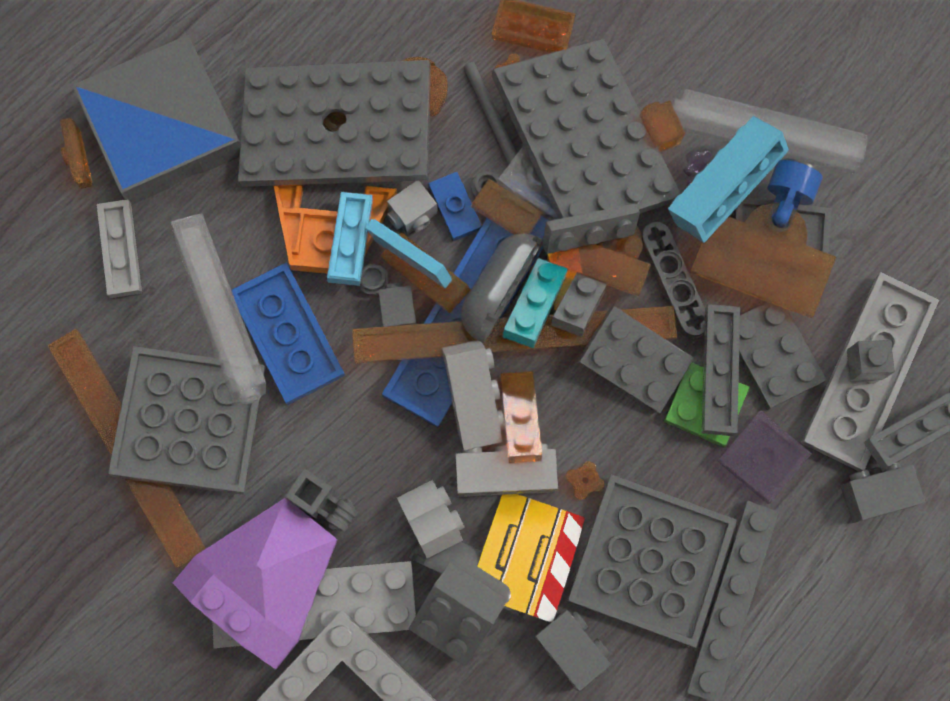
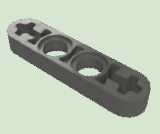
[641,222,705,339]

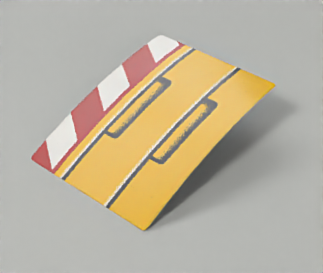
[478,494,585,622]

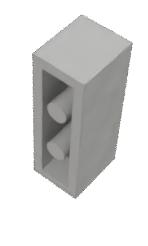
[442,340,506,450]
[456,444,558,497]

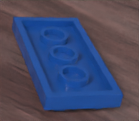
[229,262,345,406]

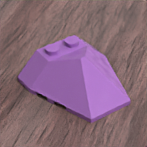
[173,498,337,669]

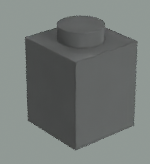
[378,283,417,335]
[847,340,895,382]

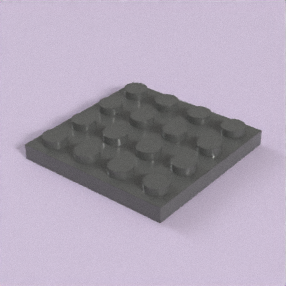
[108,346,265,495]
[567,474,737,648]

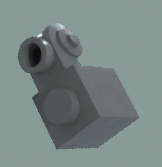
[285,468,359,532]

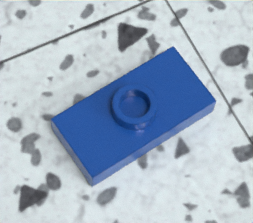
[428,172,482,241]

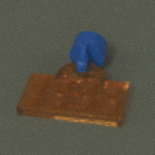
[690,158,836,318]

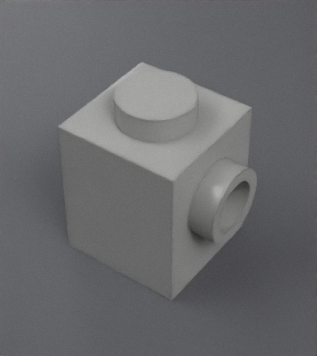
[387,181,437,235]

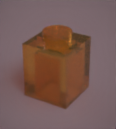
[640,100,685,152]

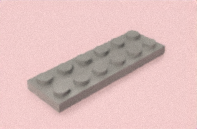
[801,272,939,472]
[212,561,416,648]

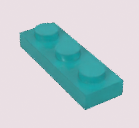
[503,258,568,348]

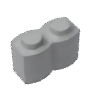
[397,480,465,559]

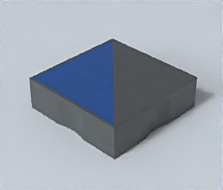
[72,35,242,205]

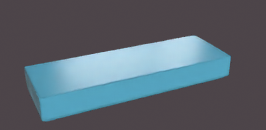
[327,192,373,286]
[365,219,452,288]

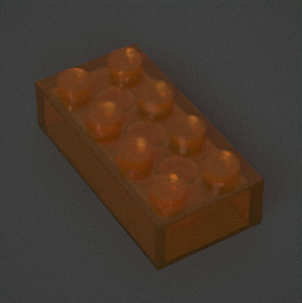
[492,0,576,53]

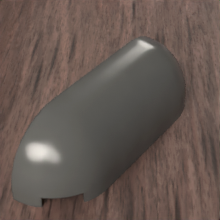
[461,233,543,343]
[408,541,528,620]

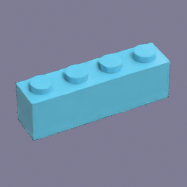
[668,116,789,243]

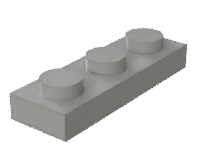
[97,199,142,298]

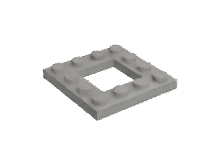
[257,610,436,701]

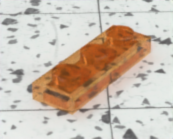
[380,232,471,314]
[548,244,651,296]
[501,371,542,463]

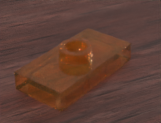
[60,118,93,189]
[471,179,543,235]

